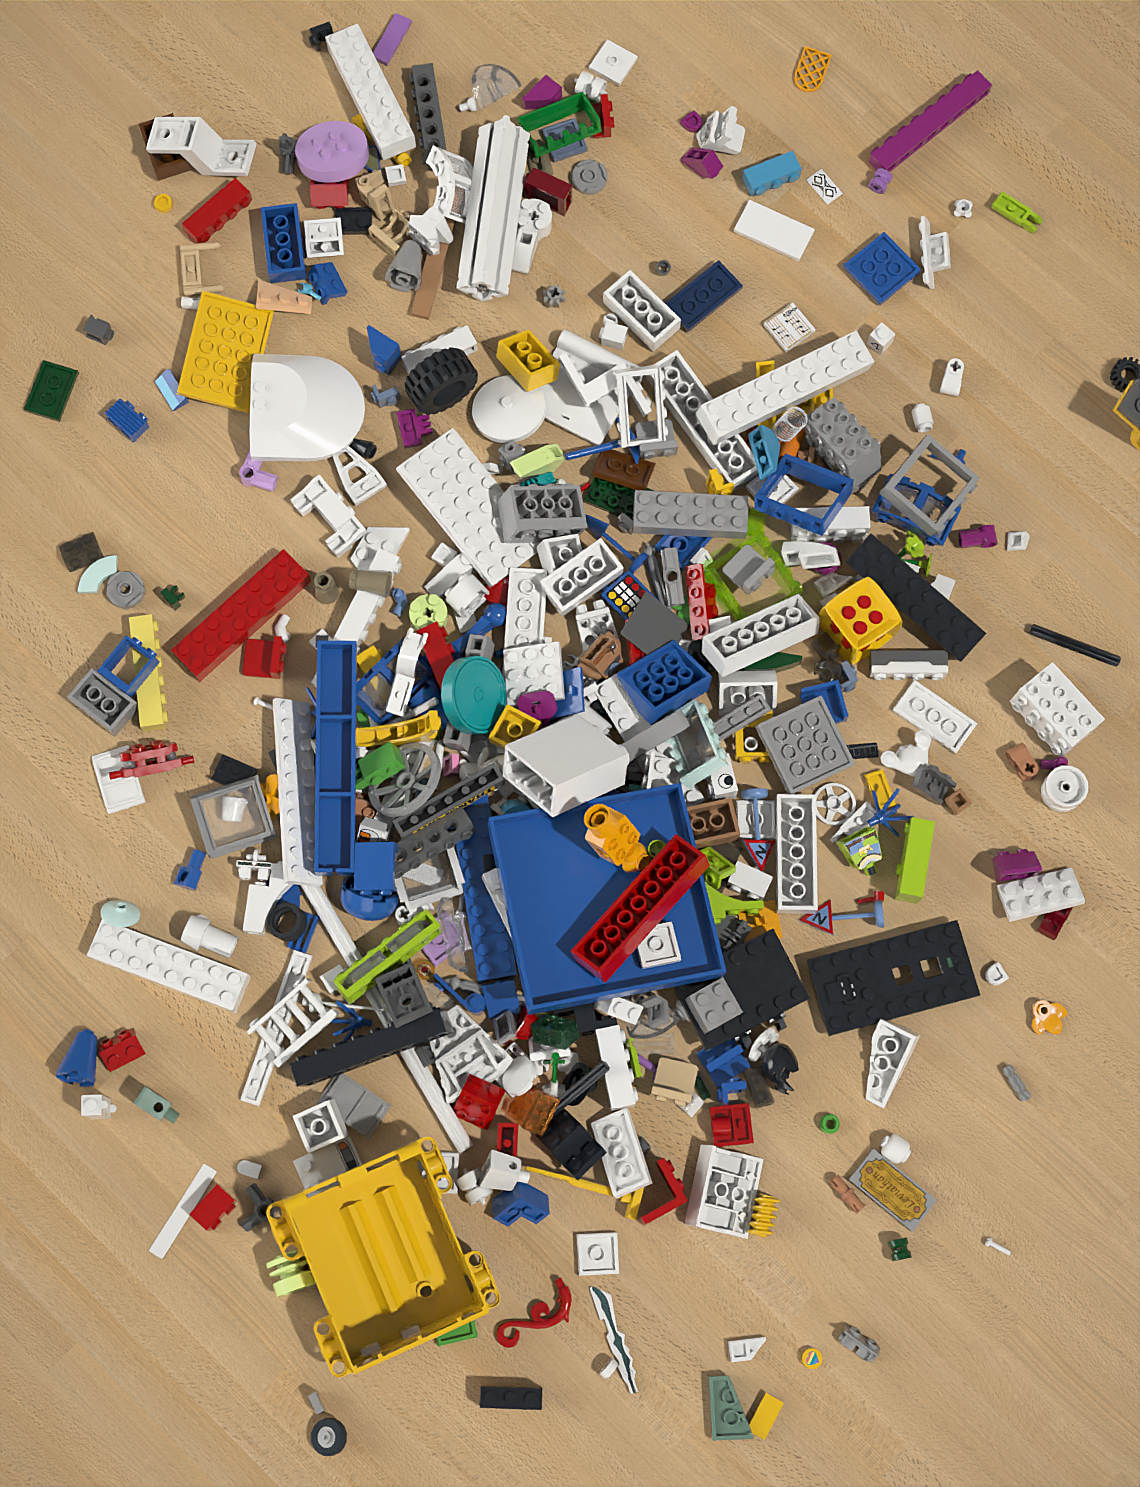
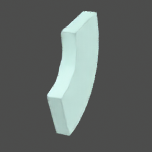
[78,555,118,594]

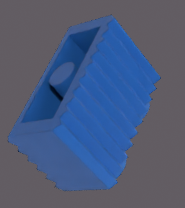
[105,398,149,442]

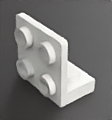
[641,751,672,789]

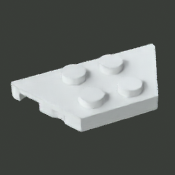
[351,527,410,571]

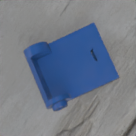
[541,667,585,726]

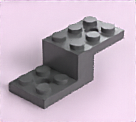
[375,958,433,1028]

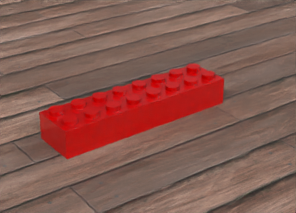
[171,549,312,682]
[571,834,710,983]

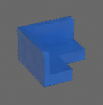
[799,680,848,724]
[492,1182,550,1226]

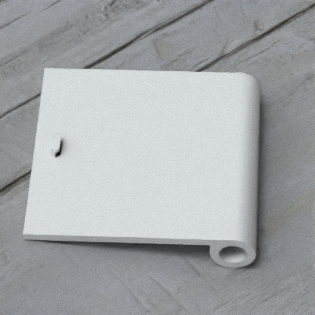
[539,329,645,445]

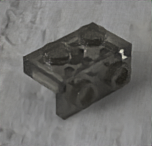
[59,532,104,572]

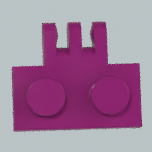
[396,408,433,449]

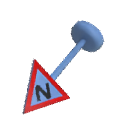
[741,788,775,872]
[799,900,884,936]

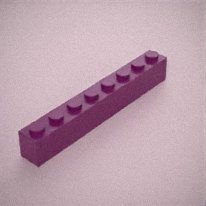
[869,70,992,172]

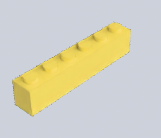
[129,614,169,731]

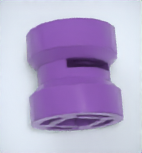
[868,168,893,194]

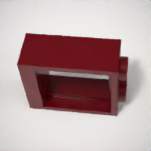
[524,167,572,216]

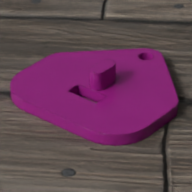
[517,690,557,727]

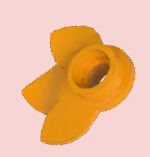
[1032,1000,1068,1035]

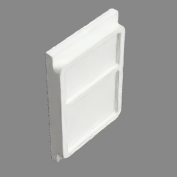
[92,745,146,814]

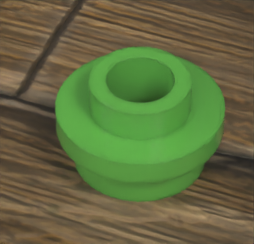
[820,1114,840,1134]

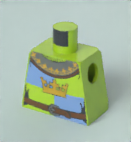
[836,826,882,876]

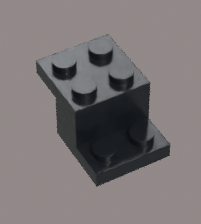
[553,1003,618,1037]
[535,1108,607,1180]

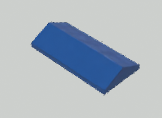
[654,493,713,571]

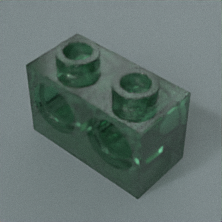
[530,1014,579,1050]

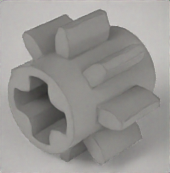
[543,285,565,308]

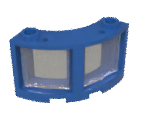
[871,474,961,546]
[357,637,433,725]

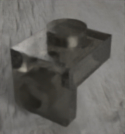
[810,632,841,662]

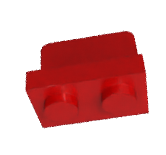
[242,636,287,679]
[453,1074,506,1130]

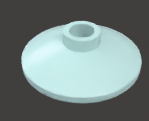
[101,900,140,927]

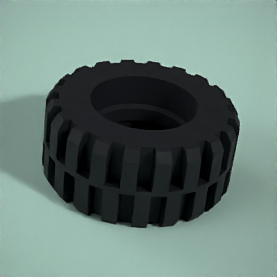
[405,347,478,415]

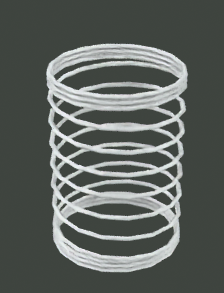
[773,407,807,442]

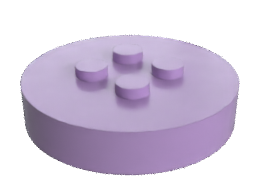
[295,121,369,183]

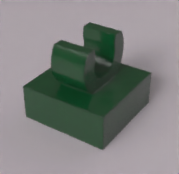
[160,585,185,611]

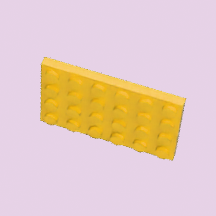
[177,290,274,413]

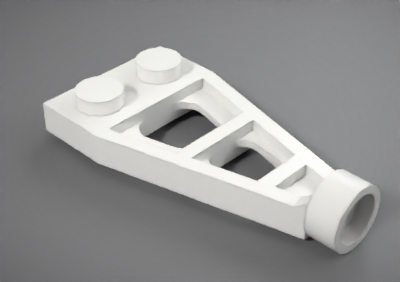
[332,446,387,506]

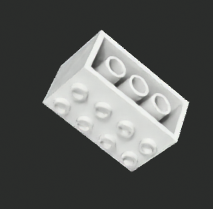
[1010,662,1105,756]

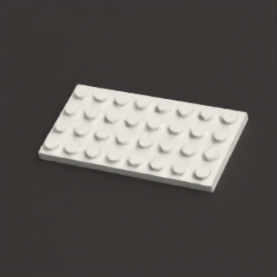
[396,428,541,588]

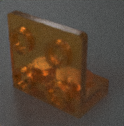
[507,1084,560,1136]

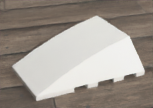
[430,1005,513,1104]

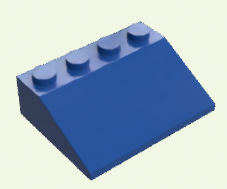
[617,640,712,725]

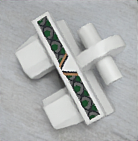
[236,849,272,882]

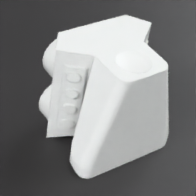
[407,207,454,256]

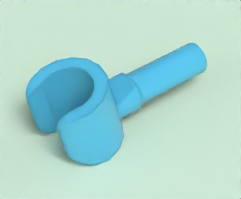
[298,282,321,300]

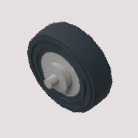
[311,1418,347,1456]

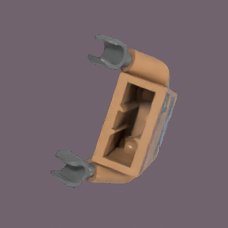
[563,621,623,680]

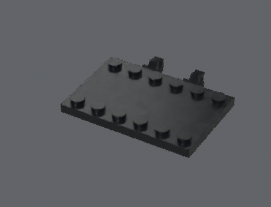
[673,929,810,1052]

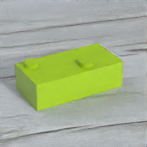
[894,817,935,904]

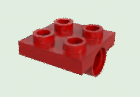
[709,1103,754,1147]

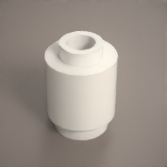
[911,403,934,433]

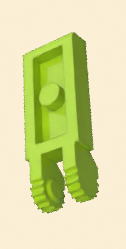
[991,191,1042,233]

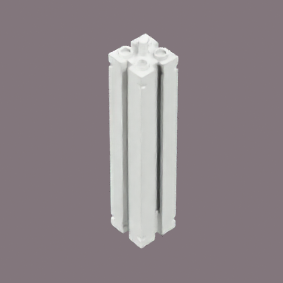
[456,115,530,302]

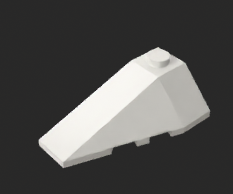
[866,1019,920,1108]

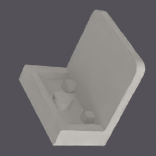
[635,419,678,459]
[723,545,775,596]

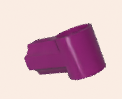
[958,525,998,548]

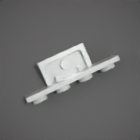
[919,215,951,290]

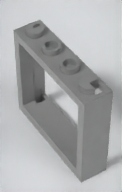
[879,434,979,537]

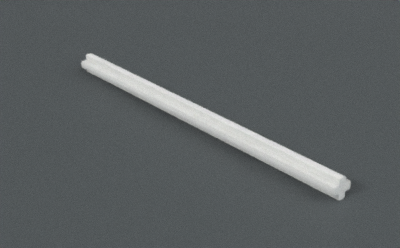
[301,885,474,1154]

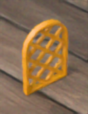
[794,46,832,92]

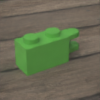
[356,741,406,790]

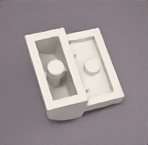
[304,218,344,258]

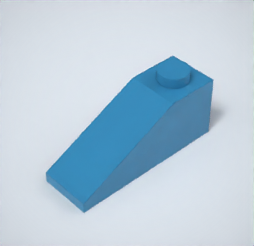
[748,425,780,480]

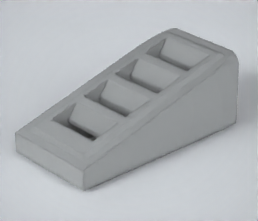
[493,1010,517,1046]

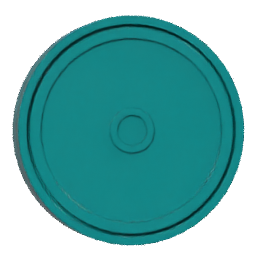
[441,656,507,734]

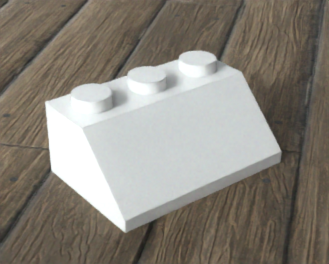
[718,670,777,716]

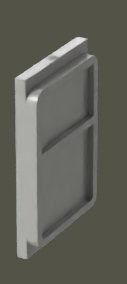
[317,1074,391,1139]

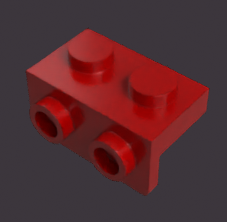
[591,94,615,138]
[98,1028,146,1072]

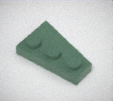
[709,1375,754,1441]

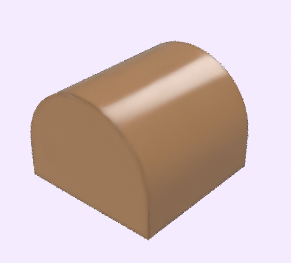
[944,788,972,815]

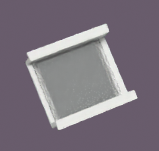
[386,838,465,910]

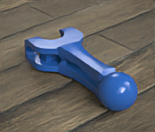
[423,603,507,662]

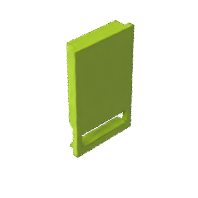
[624,1038,642,1079]

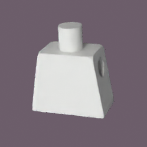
[479,1150,530,1191]

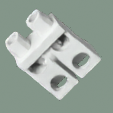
[576,600,619,652]

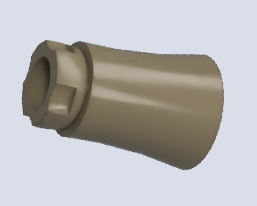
[349,570,392,598]
[313,571,340,604]

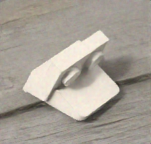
[696,105,745,154]

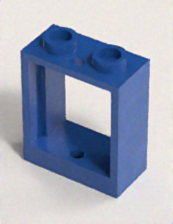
[97,635,160,697]

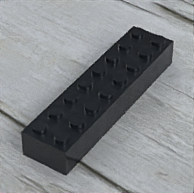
[846,533,987,662]
[290,1006,454,1087]

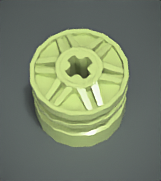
[266,1250,316,1297]

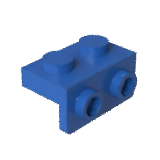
[308,262,348,305]
[716,1078,747,1106]

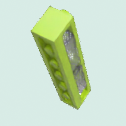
[333,909,443,1005]

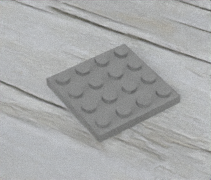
[755,695,855,794]

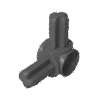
[279,133,298,175]
[241,1183,278,1232]

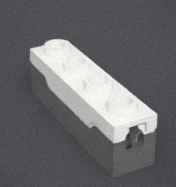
[869,650,948,680]

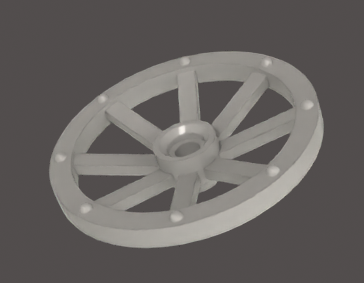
[369,742,441,817]

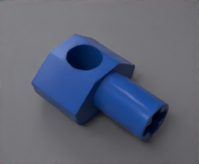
[174,849,206,891]

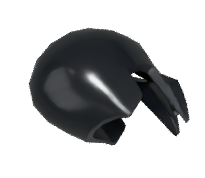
[762,1043,799,1095]

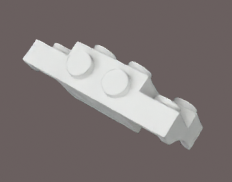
[290,475,367,558]

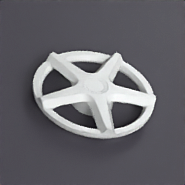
[815,783,856,825]

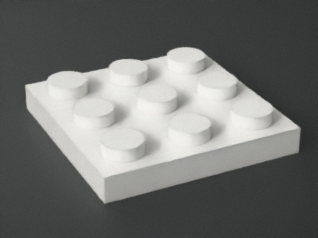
[503,642,565,707]

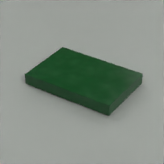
[24,360,79,422]

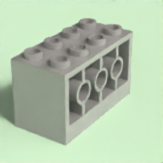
[497,483,587,543]

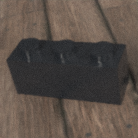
[480,1386,543,1410]

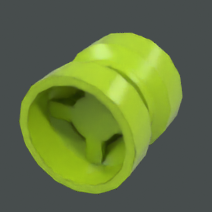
[646,840,666,862]

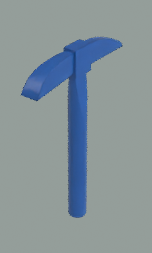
[565,417,639,465]

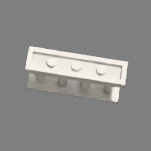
[247,978,340,1067]

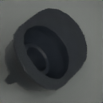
[562,1062,598,1106]

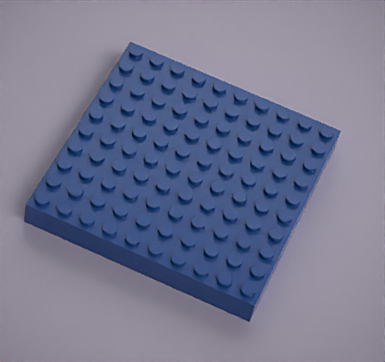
[487,783,726,1015]

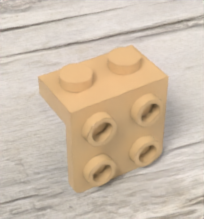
[651,1057,698,1107]

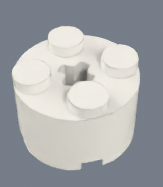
[517,199,552,241]
[444,574,489,618]

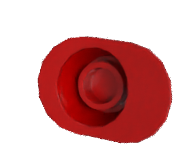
[503,1005,541,1044]

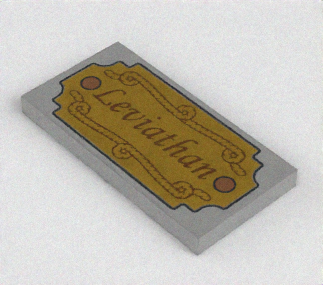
[849,1148,937,1232]

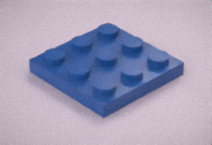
[843,232,921,305]

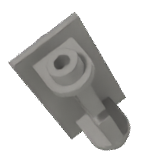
[838,1324,881,1363]

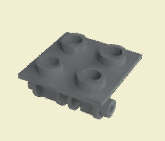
[715,913,752,954]

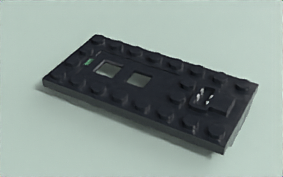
[806,920,980,1037]

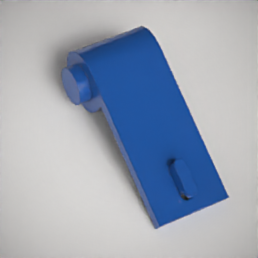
[434,973,486,1016]

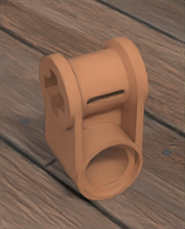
[1005,743,1038,781]

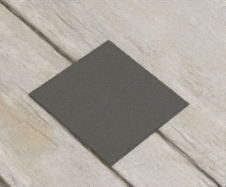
[620,591,690,655]

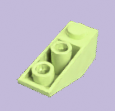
[510,444,566,478]

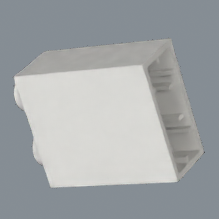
[503,714,630,817]

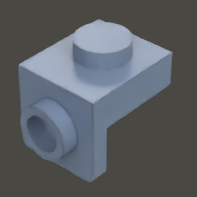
[371,385,401,408]
[839,661,858,693]

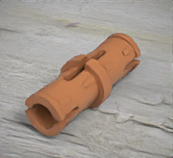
[829,1175,866,1214]

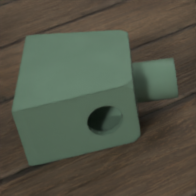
[133,1086,180,1124]

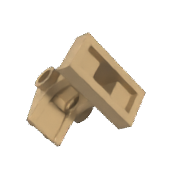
[355,170,394,221]
[369,208,410,258]

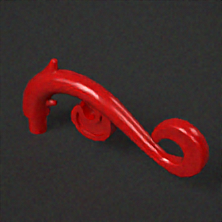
[496,1277,572,1348]

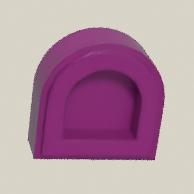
[680,110,702,133]

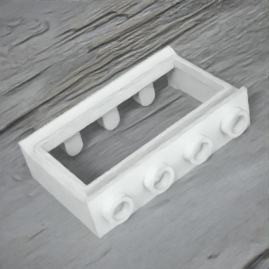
[613,365,668,448]

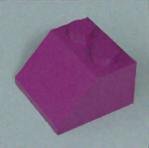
[992,849,1042,882]

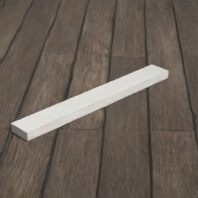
[240,950,313,1107]

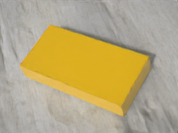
[864,769,896,810]
[749,1392,784,1440]

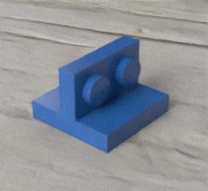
[696,1038,751,1088]

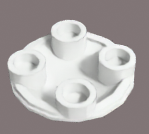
[749,1028,779,1061]

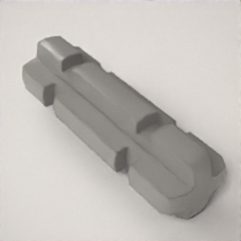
[1002,1064,1031,1102]

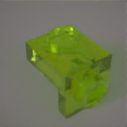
[746,507,765,536]

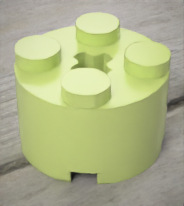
[409,594,448,631]

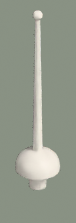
[302,993,385,1012]

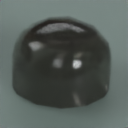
[814,659,843,683]

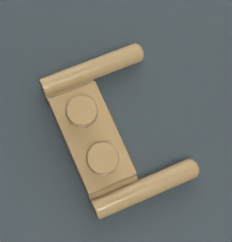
[180,241,224,296]

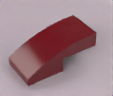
[1037,907,1073,941]

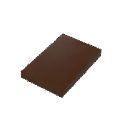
[592,449,656,491]

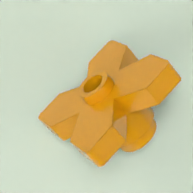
[260,774,280,823]

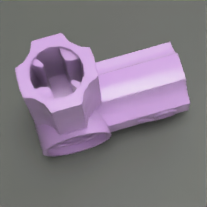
[239,450,278,492]

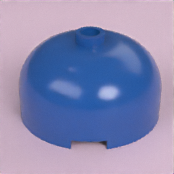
[340,876,399,921]

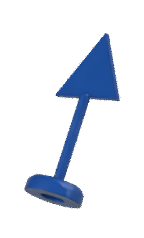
[585,514,649,574]

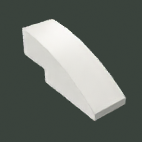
[781,541,840,569]

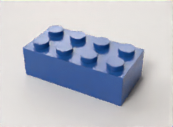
[261,203,307,284]

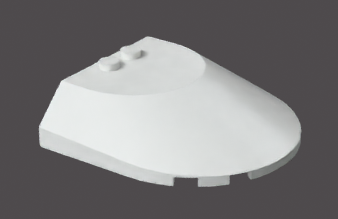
[250,354,365,461]

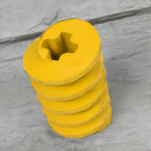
[747,1194,781,1239]

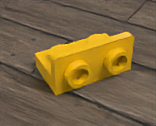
[705,468,734,495]

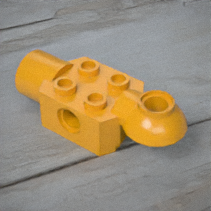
[584,804,650,873]

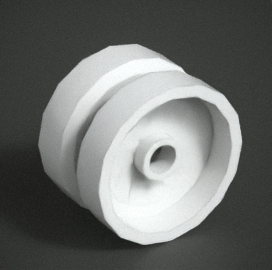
[1041,766,1088,812]

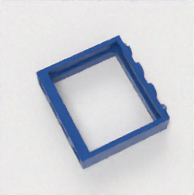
[754,453,854,536]

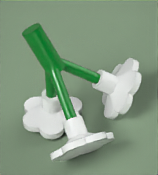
[528,1050,579,1099]

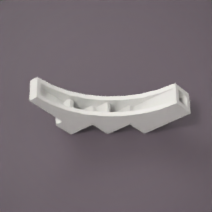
[243,861,294,936]

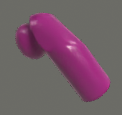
[1040,756,1068,770]

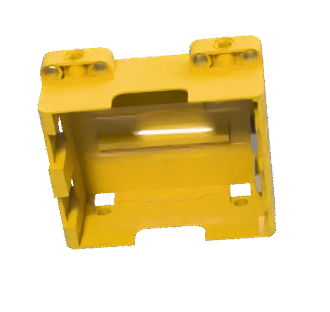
[266,1137,500,1378]

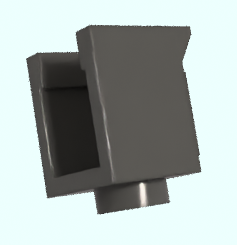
[83,314,114,346]

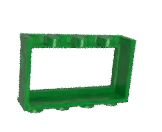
[517,91,602,158]

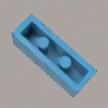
[742,151,802,196]

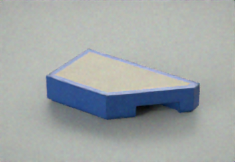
[364,146,381,172]

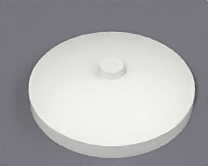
[472,375,546,443]

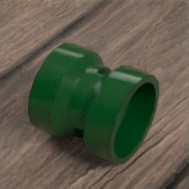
[887,1237,912,1262]

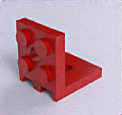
[640,1158,688,1226]

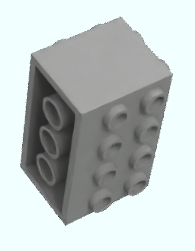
[804,397,881,489]

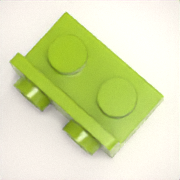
[700,846,736,890]

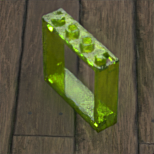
[704,532,803,621]

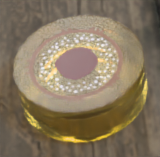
[415,960,435,980]

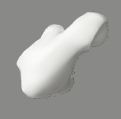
[880,730,931,777]

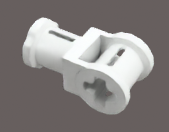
[395,903,434,926]

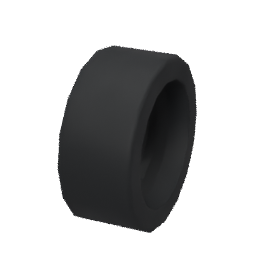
[268,902,307,942]

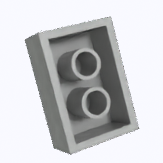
[67,668,138,736]

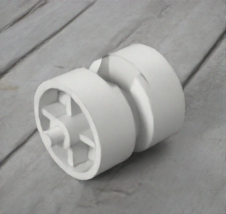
[574,71,608,103]
[456,1168,493,1206]

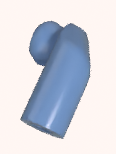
[392,588,408,617]

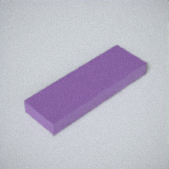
[373,13,412,66]

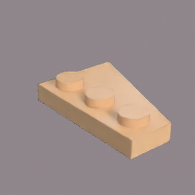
[256,280,312,314]

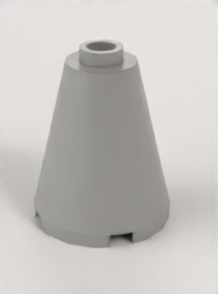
[385,240,421,292]

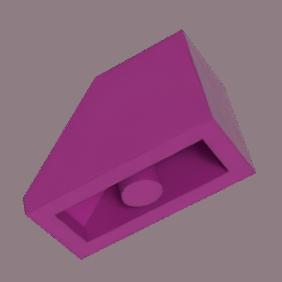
[522,75,562,110]
[681,147,724,179]

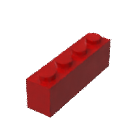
[182,178,252,244]
[416,621,457,688]

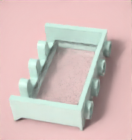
[660,699,729,790]

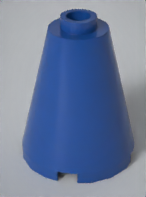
[407,677,449,730]
[56,1029,97,1087]

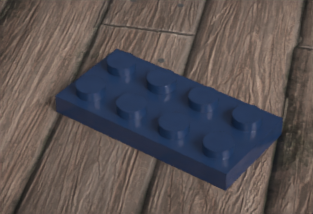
[665,260,743,332]

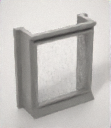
[190,775,278,859]

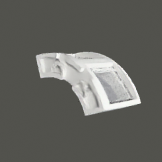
[426,145,474,224]

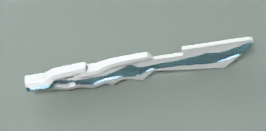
[590,1286,638,1394]

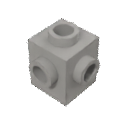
[498,440,526,474]

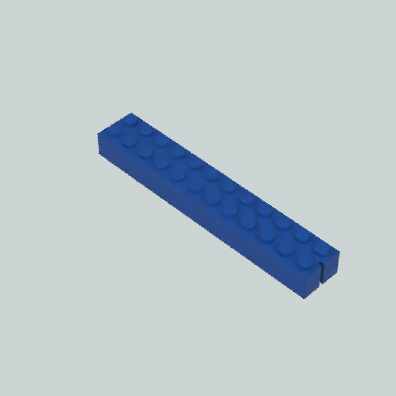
[314,641,357,876]

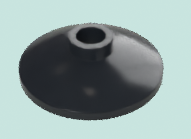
[687,640,717,673]

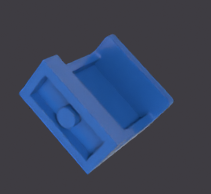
[354,842,398,896]

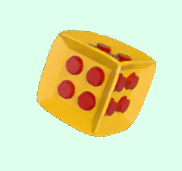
[818,577,902,665]

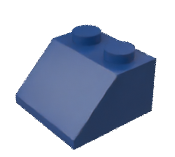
[367,325,402,375]

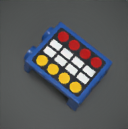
[601,570,659,621]

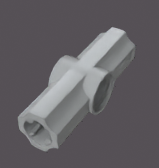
[661,548,685,607]

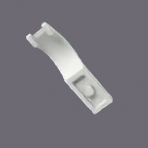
[384,628,428,717]

